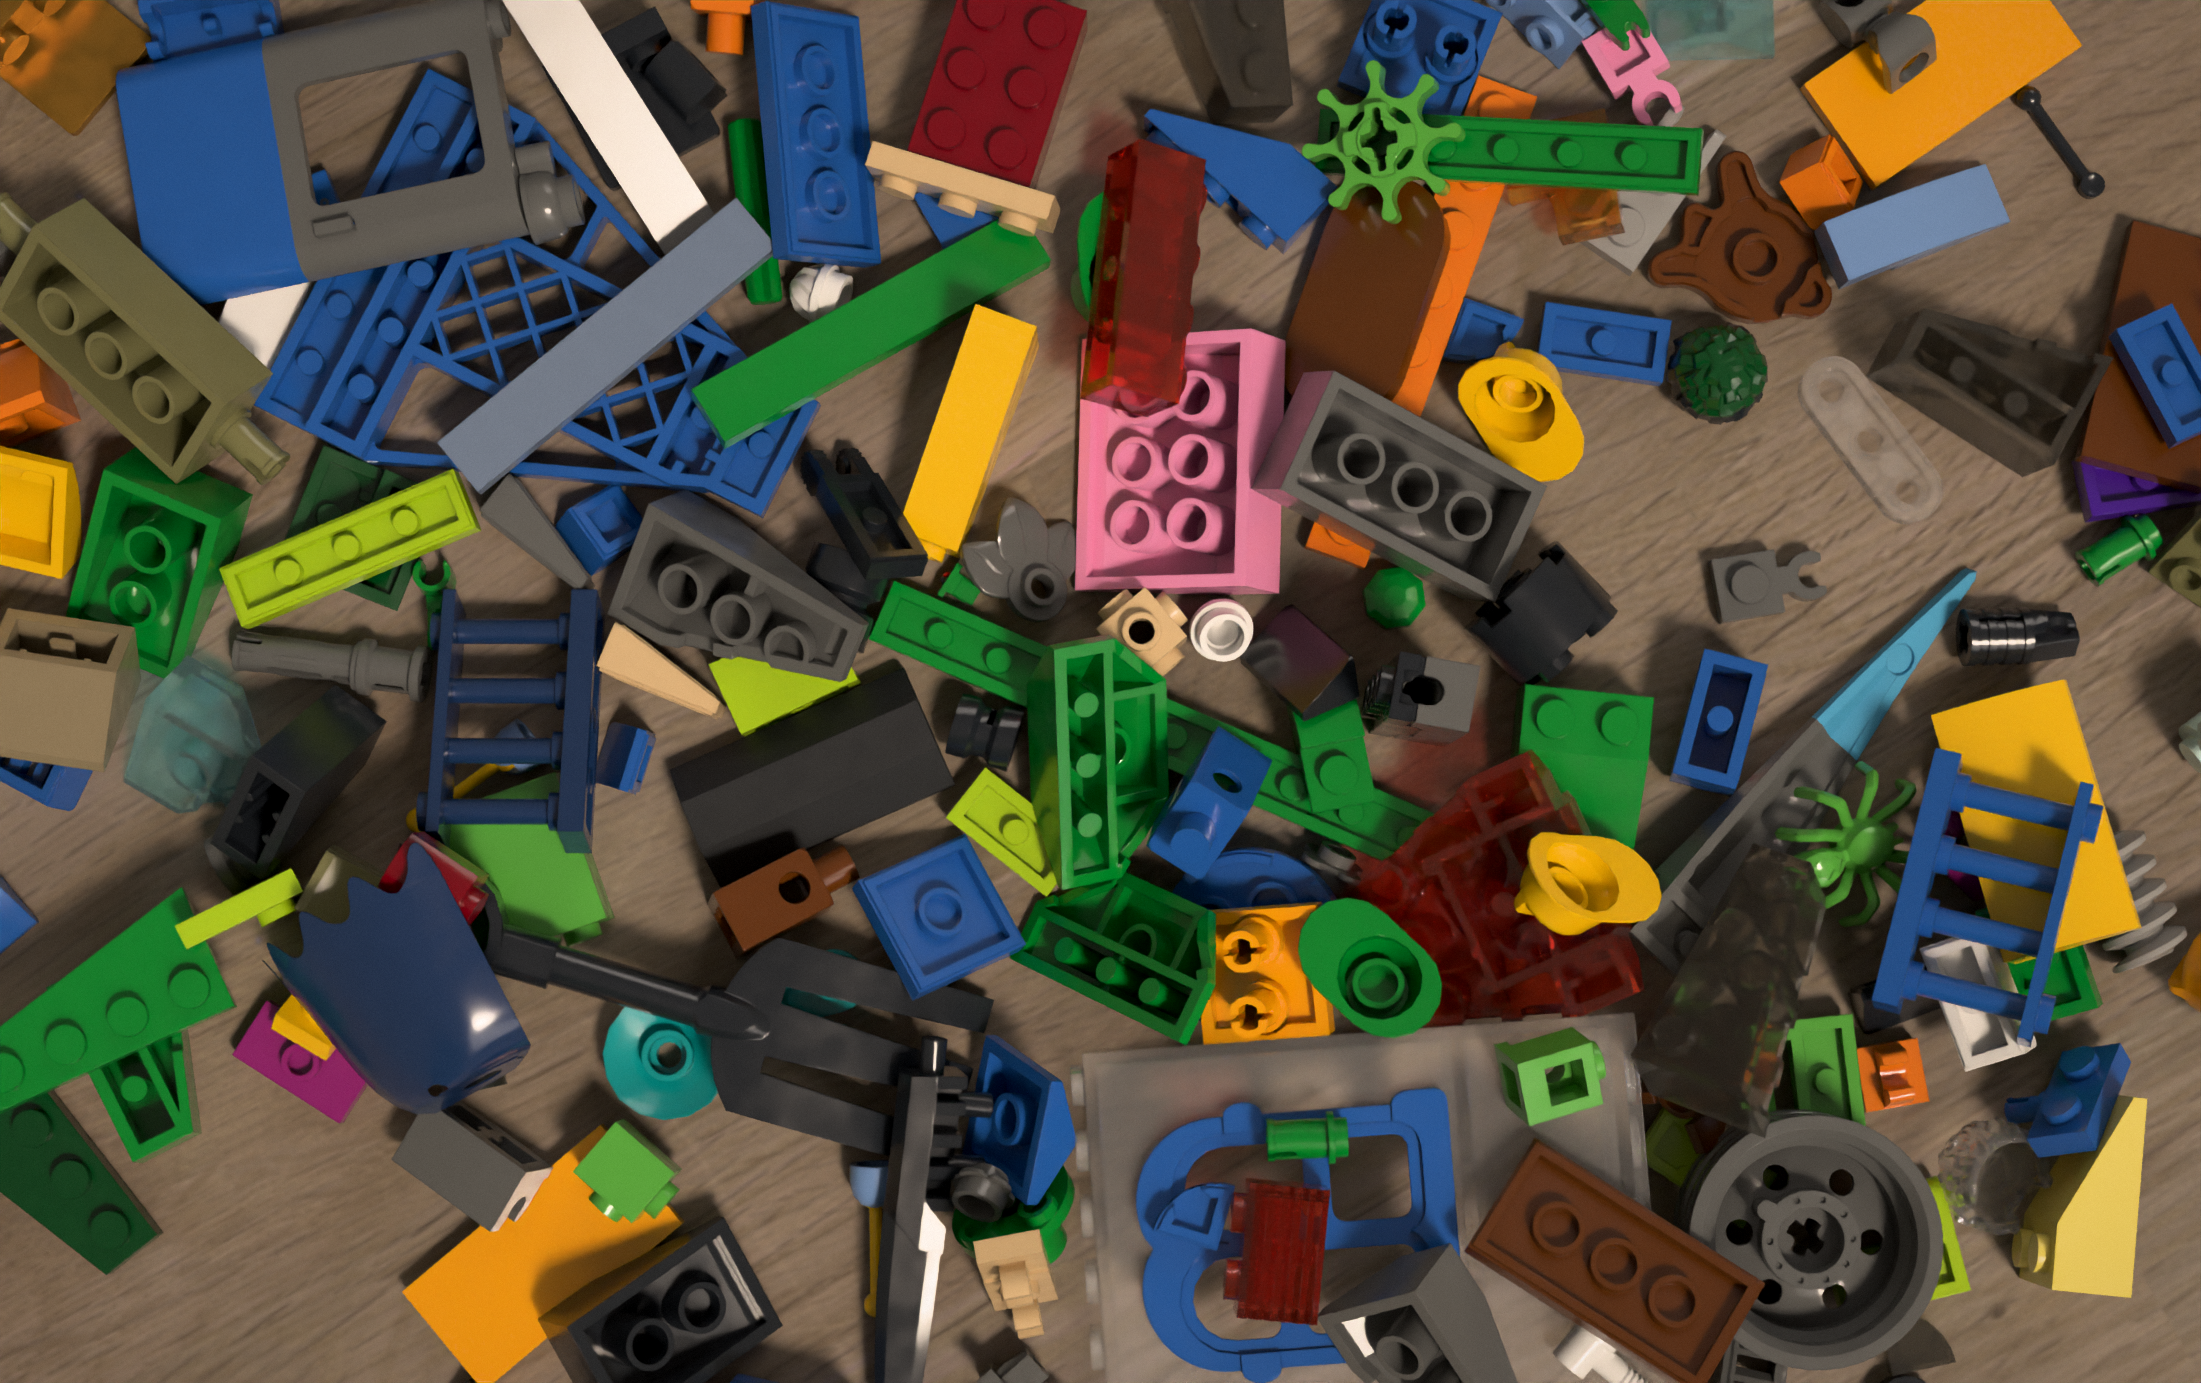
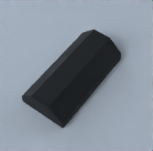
[670,668,955,887]

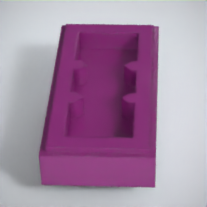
[232,1000,368,1124]

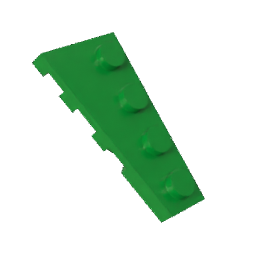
[0,887,237,1114]

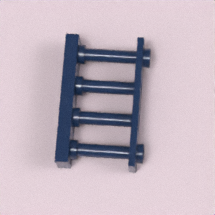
[416,589,605,853]

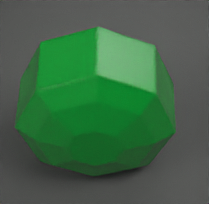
[1362,567,1426,630]

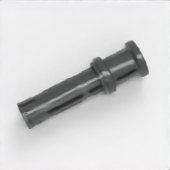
[232,630,433,703]

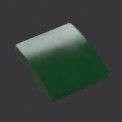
[283,445,419,611]

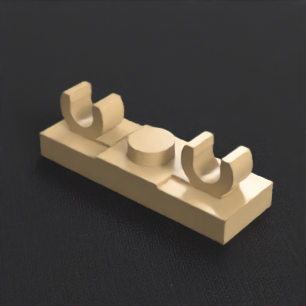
[973,1229,1058,1339]

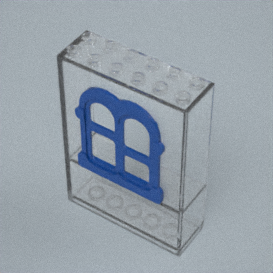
[1070,1010,1666,1383]

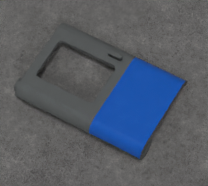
[116,0,530,305]

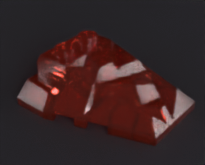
[1344,749,1644,1027]

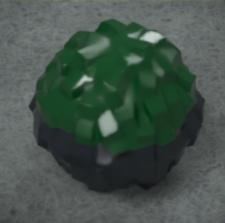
[1666,322,1768,425]

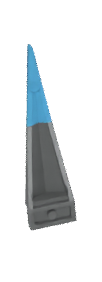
[1618,568,1977,1007]

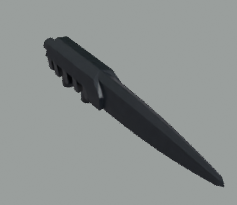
[874,1035,993,1383]

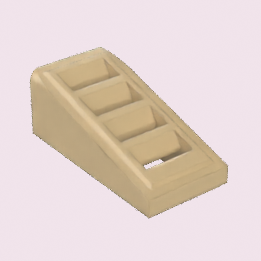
[596,622,726,720]

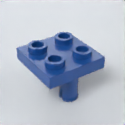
[1337,0,1503,116]

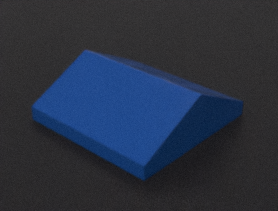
[962,1035,1077,1205]

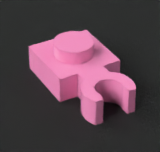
[1582,29,1682,126]

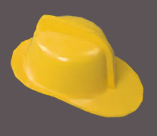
[1458,341,1584,482]
[1514,832,1662,936]

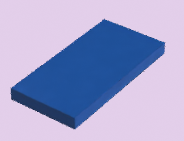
[751,1,881,268]

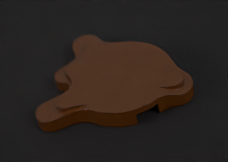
[1646,151,1832,324]

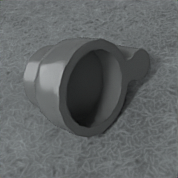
[515,140,585,245]

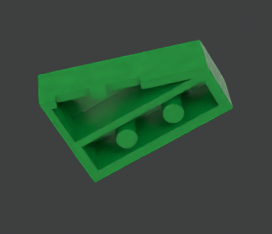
[46,982,202,1163]

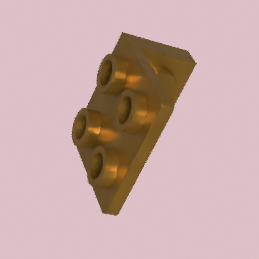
[0,0,152,136]

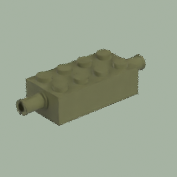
[0,192,290,485]

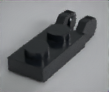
[800,448,928,580]

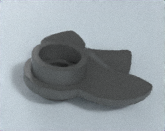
[960,498,1076,622]

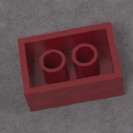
[907,0,1088,189]

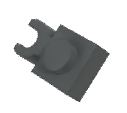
[1707,549,1827,624]

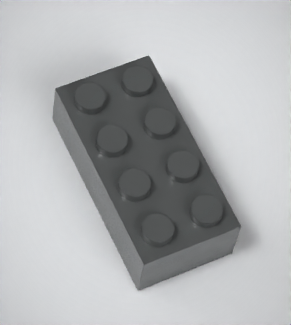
[1251,371,1547,602]

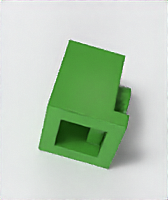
[1494,1027,1606,1126]

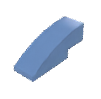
[1814,164,2010,290]

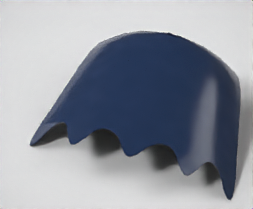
[262,843,531,1115]

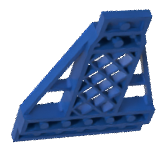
[254,68,821,518]

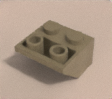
[0,608,141,772]

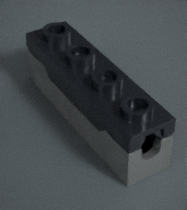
[1361,651,1481,747]

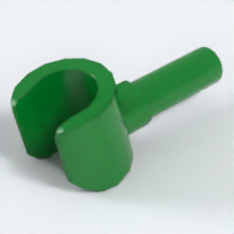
[413,560,457,650]

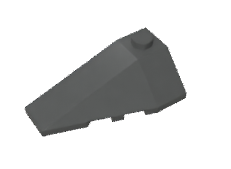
[607,490,869,682]
[1316,1243,1518,1383]

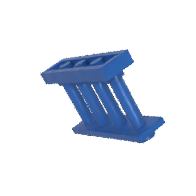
[1872,748,2103,1048]

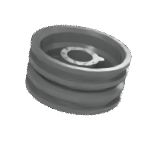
[1673,1109,1943,1370]

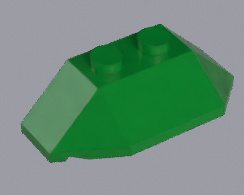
[1027,634,1169,890]
[1009,872,1216,1046]

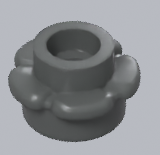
[952,1163,1015,1223]

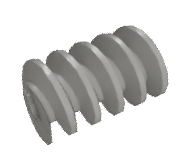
[2102,830,2187,973]

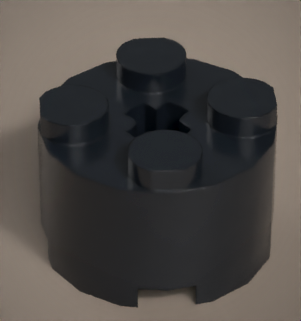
[1464,541,1618,685]

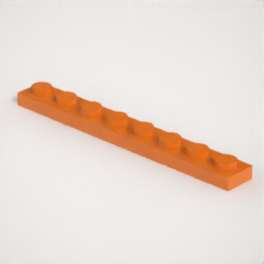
[1304,75,1537,570]

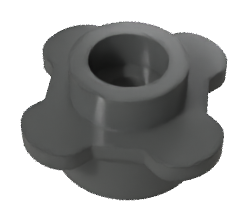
[1301,841,1363,896]

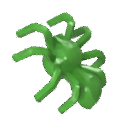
[1775,761,1917,927]

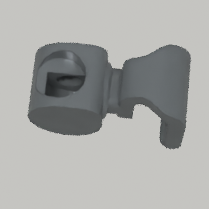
[1818,0,1937,94]

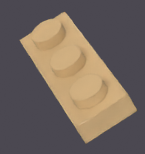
[865,141,1061,236]

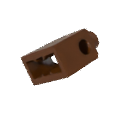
[708,845,860,960]

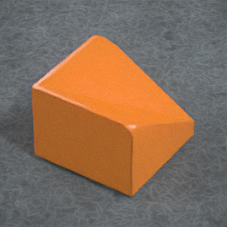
[1779,134,1863,230]

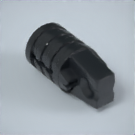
[1956,607,2080,666]

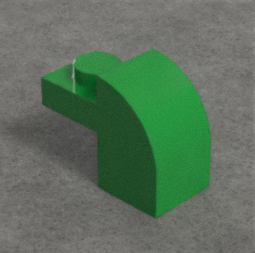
[1286,699,1377,814]

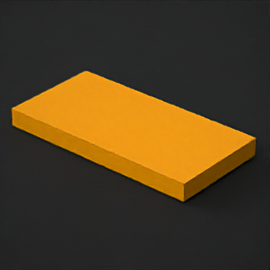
[1800,0,2082,191]
[402,1124,684,1383]

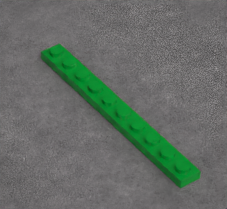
[869,581,1482,893]

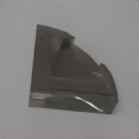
[1884,1317,1956,1376]

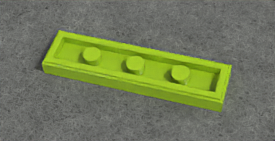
[219,469,481,629]

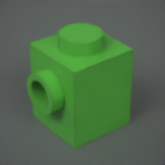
[573,1119,682,1223]

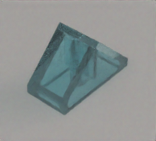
[1646,0,1775,61]

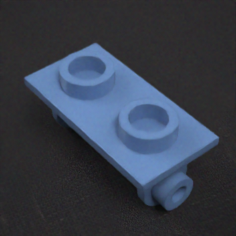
[1485,0,1599,69]

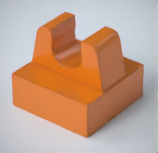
[1857,1037,1929,1113]

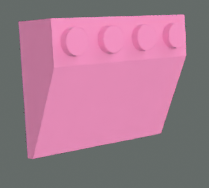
[1075,328,1286,595]

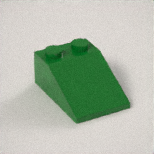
[65,447,253,684]
[1500,684,1654,874]

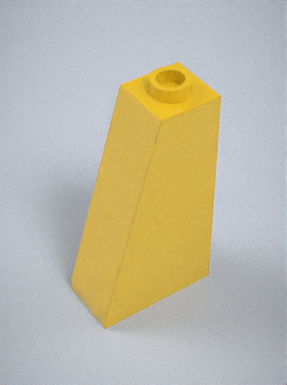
[903,304,1039,563]

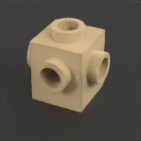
[1096,587,1188,676]

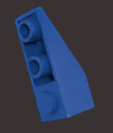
[1144,109,1338,254]

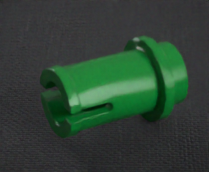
[2075,513,2163,587]
[1266,1111,1349,1165]

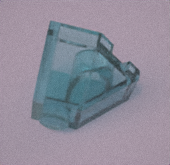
[123,655,261,814]

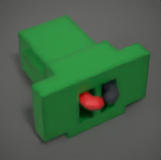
[936,563,980,606]

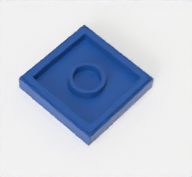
[852,834,1026,1001]

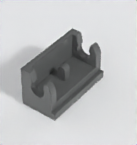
[391,1100,554,1232]

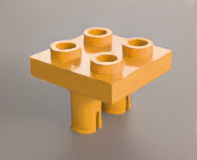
[1201,901,1335,1043]

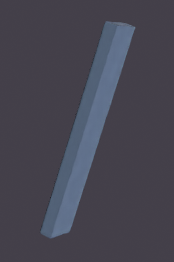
[437,198,773,494]

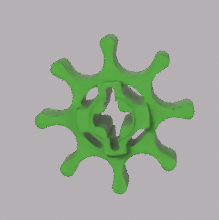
[1302,60,1466,224]

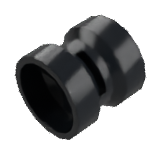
[945,693,1025,772]

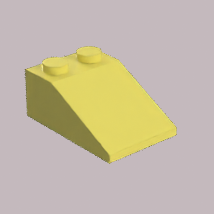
[2012,1095,2147,1298]

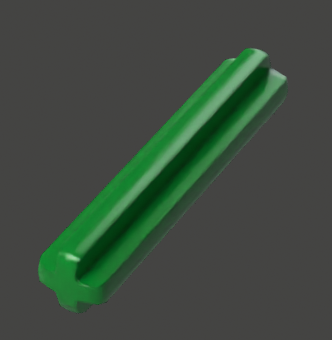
[727,118,783,305]

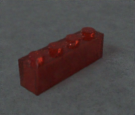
[1080,139,1207,417]

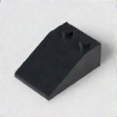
[537,1216,783,1383]

